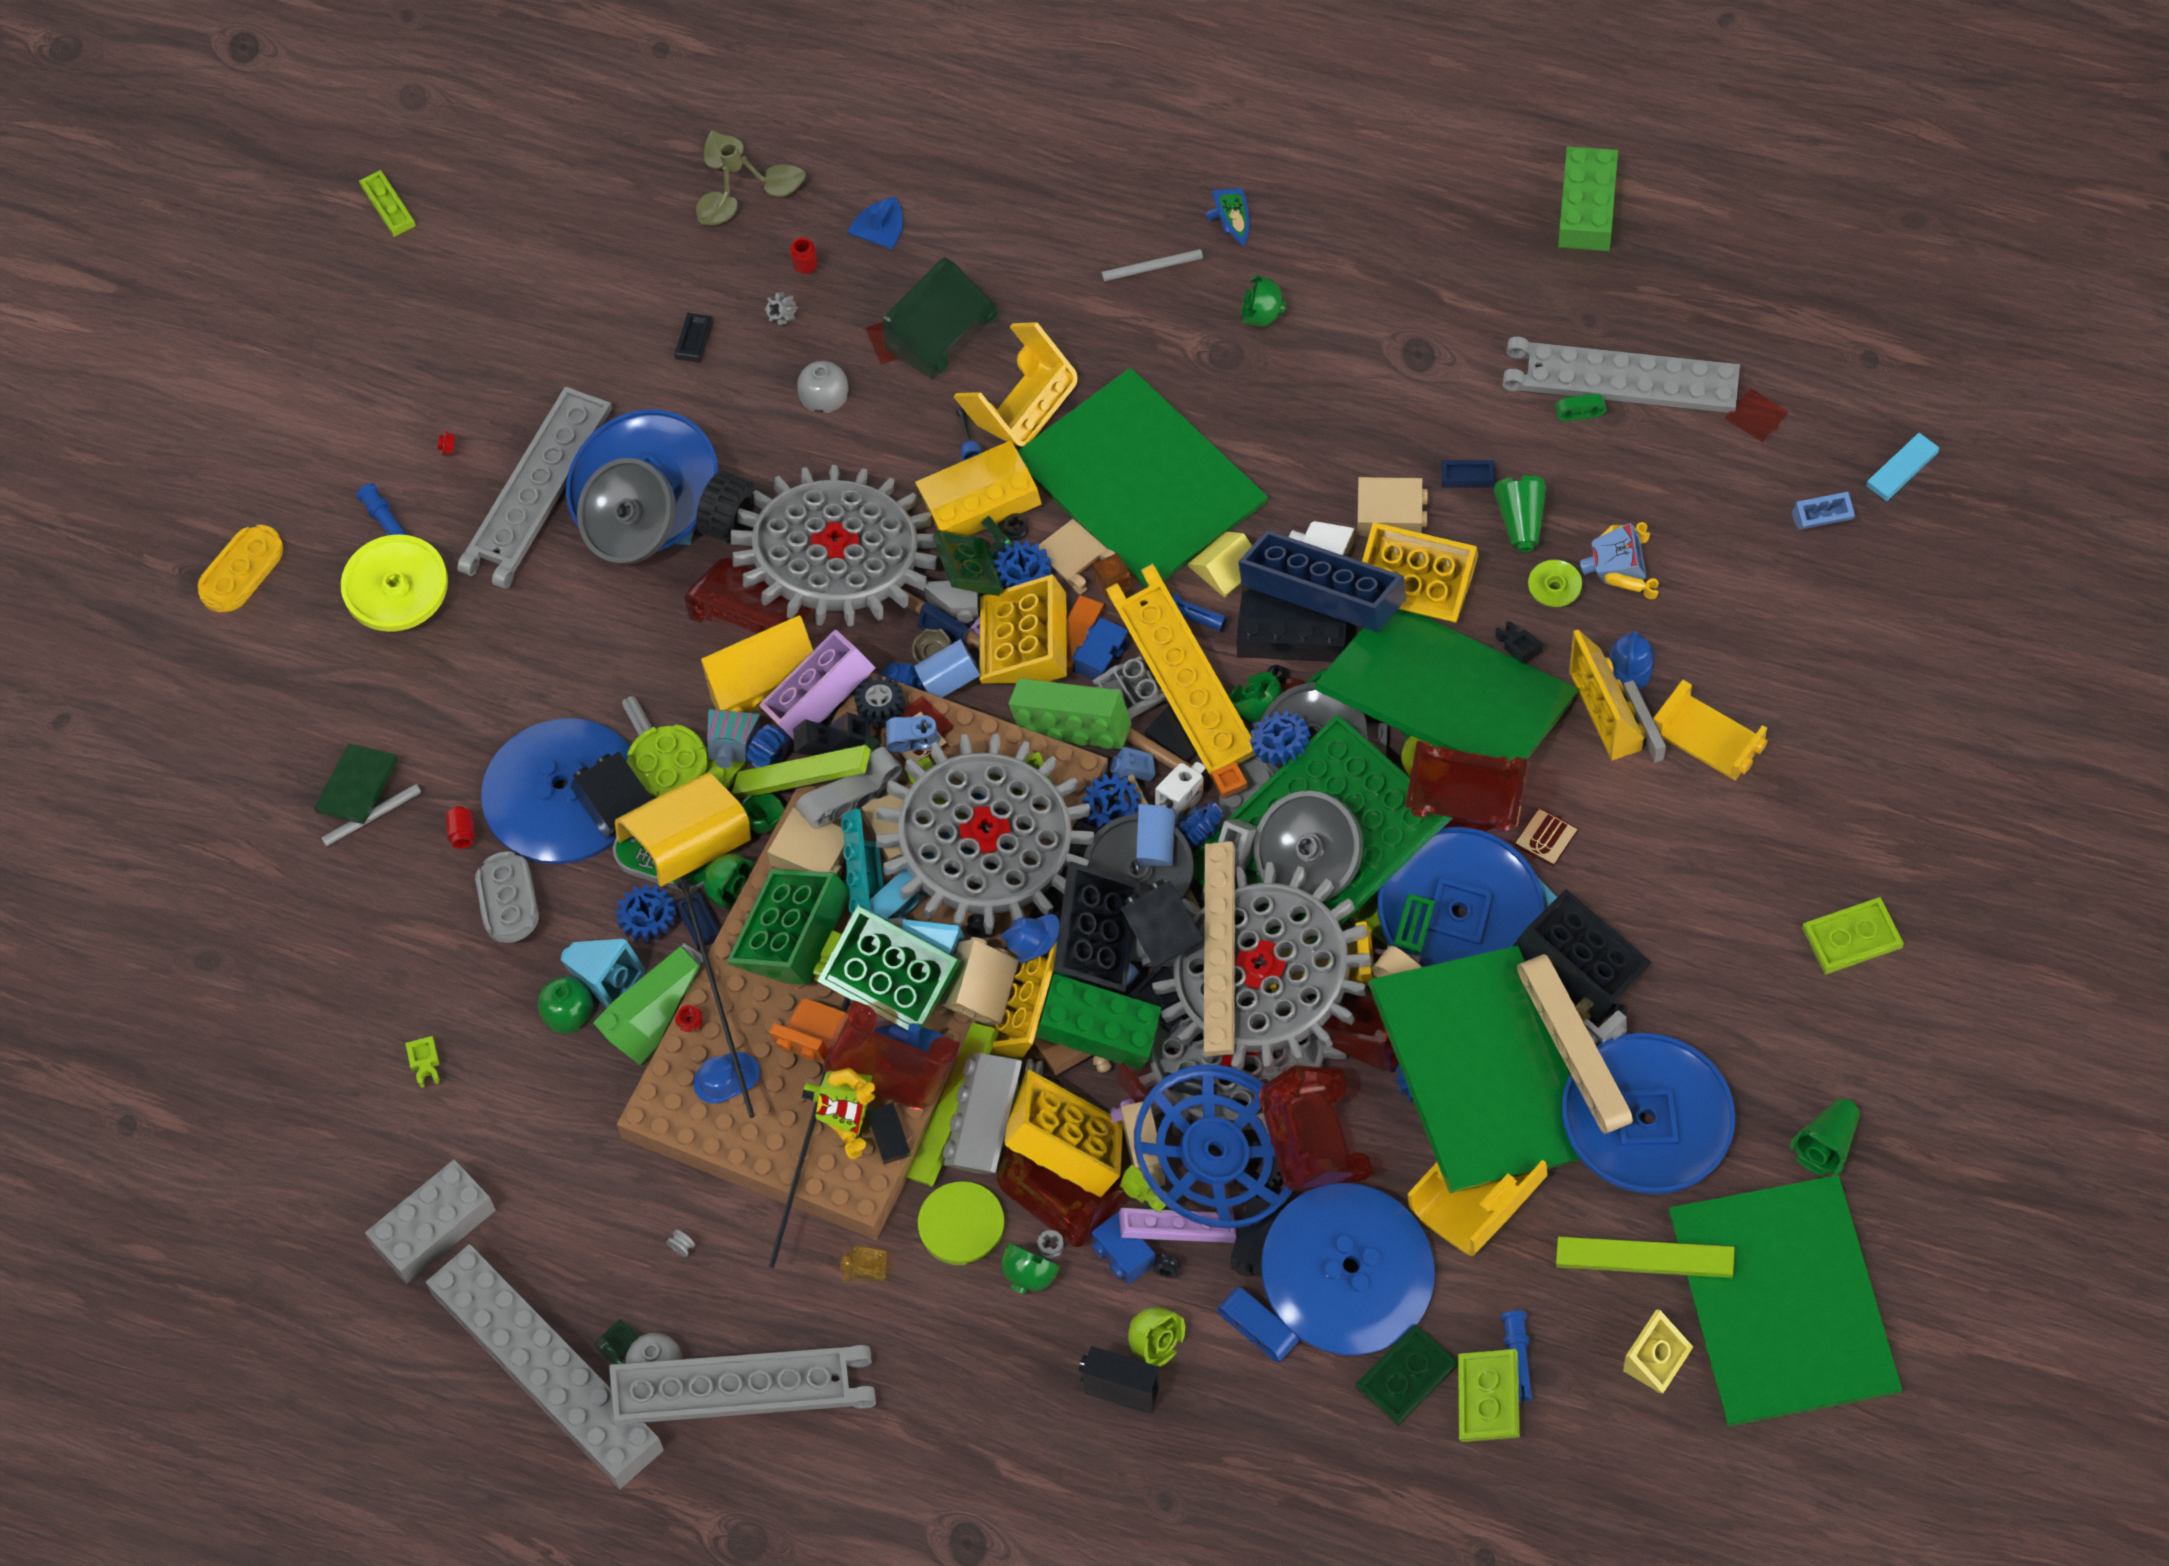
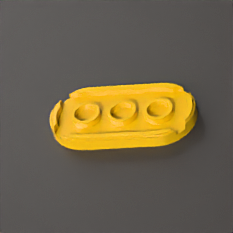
[198,525,283,612]

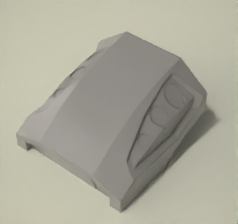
[1092,655,1168,719]

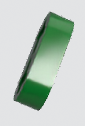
[1555,394,1607,422]

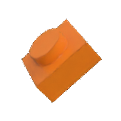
[1211,761,1248,799]

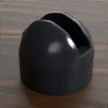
[1266,664,1287,687]

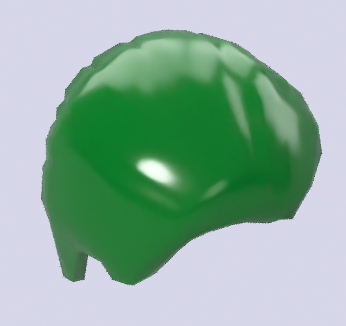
[741,793,785,834]

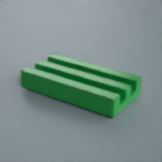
[1393,893,1435,955]

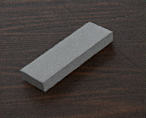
[1623,680,1666,763]

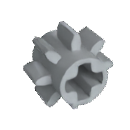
[765,292,798,325]

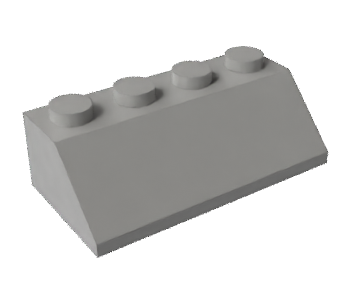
[943,1053,1022,1174]

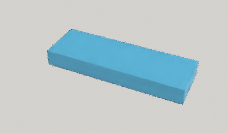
[1866,433,1939,501]

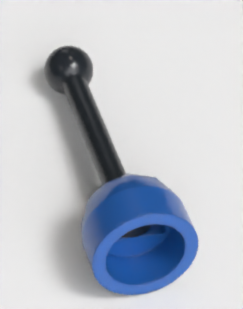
[956,408,982,461]

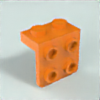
[769,998,851,1065]

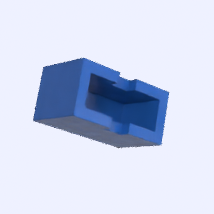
[1072,617,1129,680]
[1091,1212,1156,1285]

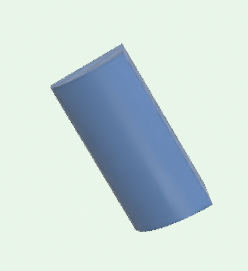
[1792,492,1855,530]
[914,639,980,698]
[1136,804,1175,866]

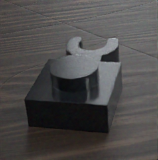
[1495,621,1543,664]

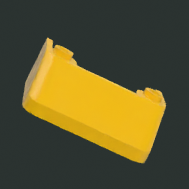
[953,322,1077,447]

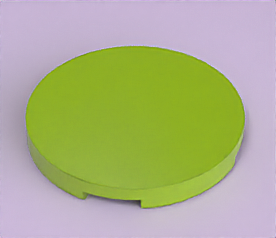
[627,724,708,799]
[918,1181,1005,1265]

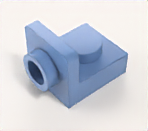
[1110,747,1155,781]

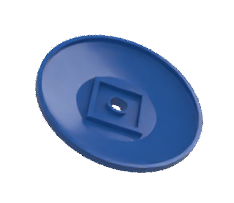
[566,409,719,551]
[481,718,630,864]
[1377,827,1545,967]
[1562,1033,1735,1194]
[1261,1183,1435,1356]

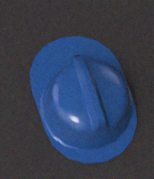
[1609,630,1654,690]
[1001,914,1060,963]
[693,1052,760,1104]

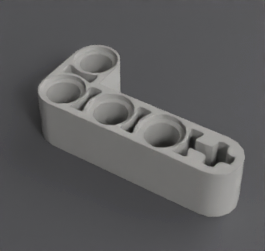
[795,747,903,829]

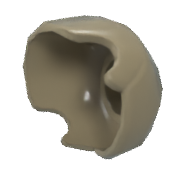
[911,628,952,664]

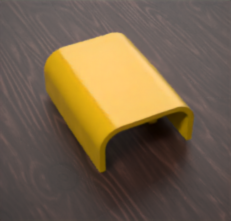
[615,772,751,887]
[1407,1160,1547,1256]

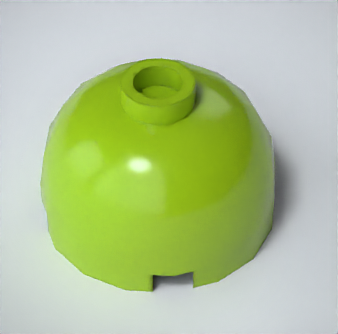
[1128,1306,1186,1366]

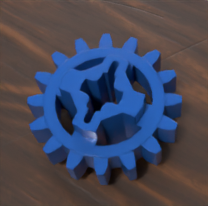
[994,540,1052,588]
[1250,710,1311,766]
[1082,773,1141,829]
[1176,802,1224,848]
[615,883,677,943]

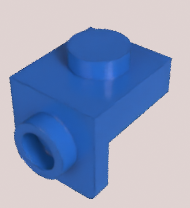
[881,663,923,690]

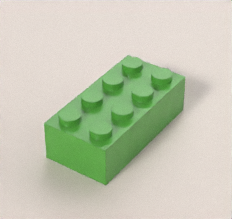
[1558,147,1618,251]
[1009,678,1132,749]

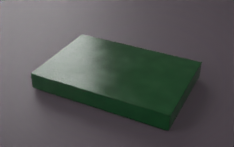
[933,530,1003,596]
[314,743,398,825]
[1355,1324,1458,1427]

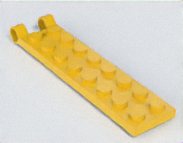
[1106,563,1255,779]

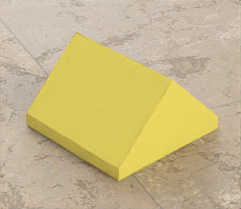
[1188,532,1252,598]
[1623,1310,1693,1393]

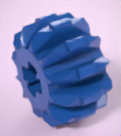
[746,724,790,768]

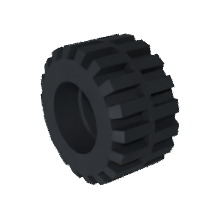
[696,471,755,544]

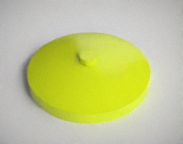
[341,535,448,632]

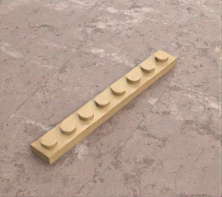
[1204,841,1235,1056]

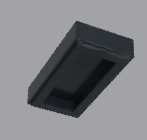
[674,312,713,363]
[866,1102,911,1165]

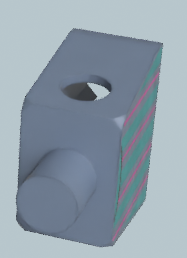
[707,709,761,768]

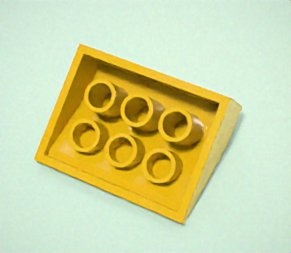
[915,440,1041,536]
[1362,522,1478,623]
[979,574,1067,683]
[701,615,813,713]
[1569,630,1646,761]
[986,939,1058,1059]
[1005,1069,1123,1197]

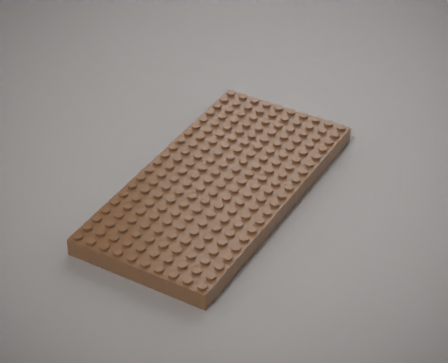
[616,672,1109,1240]

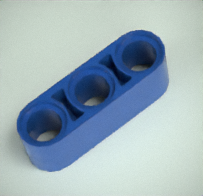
[1216,1287,1299,1363]

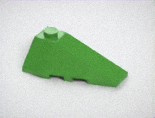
[593,946,700,1066]

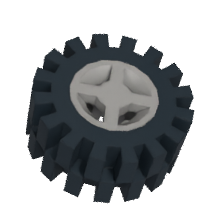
[854,676,906,728]

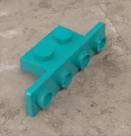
[841,808,883,915]

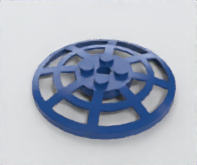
[1134,1064,1302,1229]

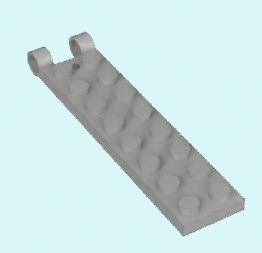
[1502,337,1740,413]
[457,387,612,589]
[609,1345,876,1425]

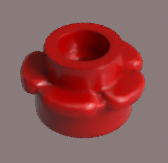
[437,430,455,456]
[675,1005,703,1032]

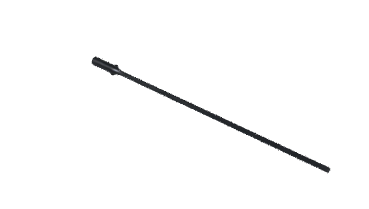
[677,874,755,1118]
[769,997,850,1268]

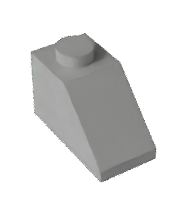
[924,581,979,623]

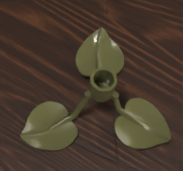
[696,130,807,225]

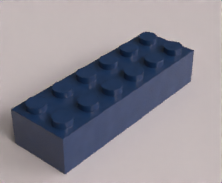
[1238,530,1406,633]

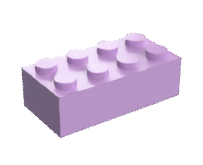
[759,629,875,740]

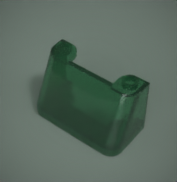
[883,257,998,380]

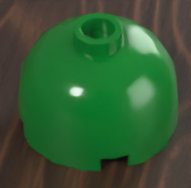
[1241,274,1286,327]
[1228,672,1283,723]
[704,854,755,911]
[538,976,595,1034]
[1001,1242,1060,1295]

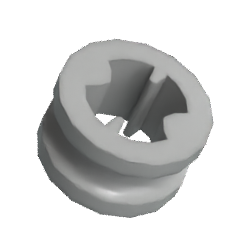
[1025,1059,1043,1076]
[666,1230,695,1257]
[1038,1230,1064,1259]

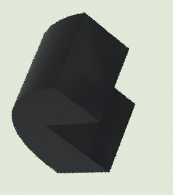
[793,712,871,756]

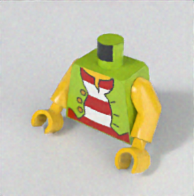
[802,1068,875,1159]

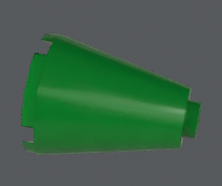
[1494,475,1547,553]
[1790,1098,1860,1177]

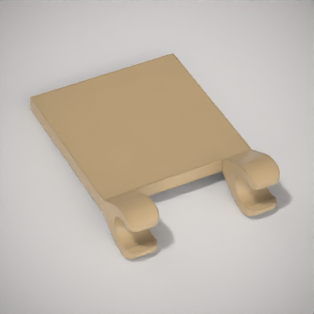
[1039,519,1119,595]

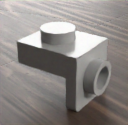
[1583,1010,1627,1046]

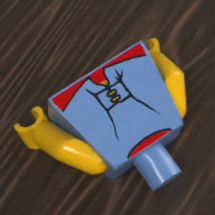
[1580,522,1659,599]

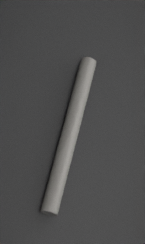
[1101,249,1203,282]
[321,784,422,847]

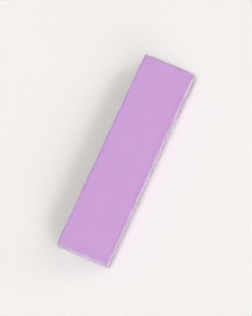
[1119,1208,1236,1243]

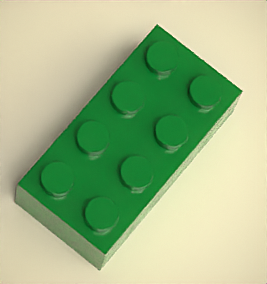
[1035,973,1161,1070]

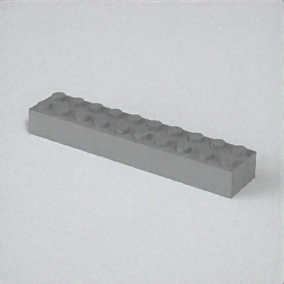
[426,1244,664,1490]

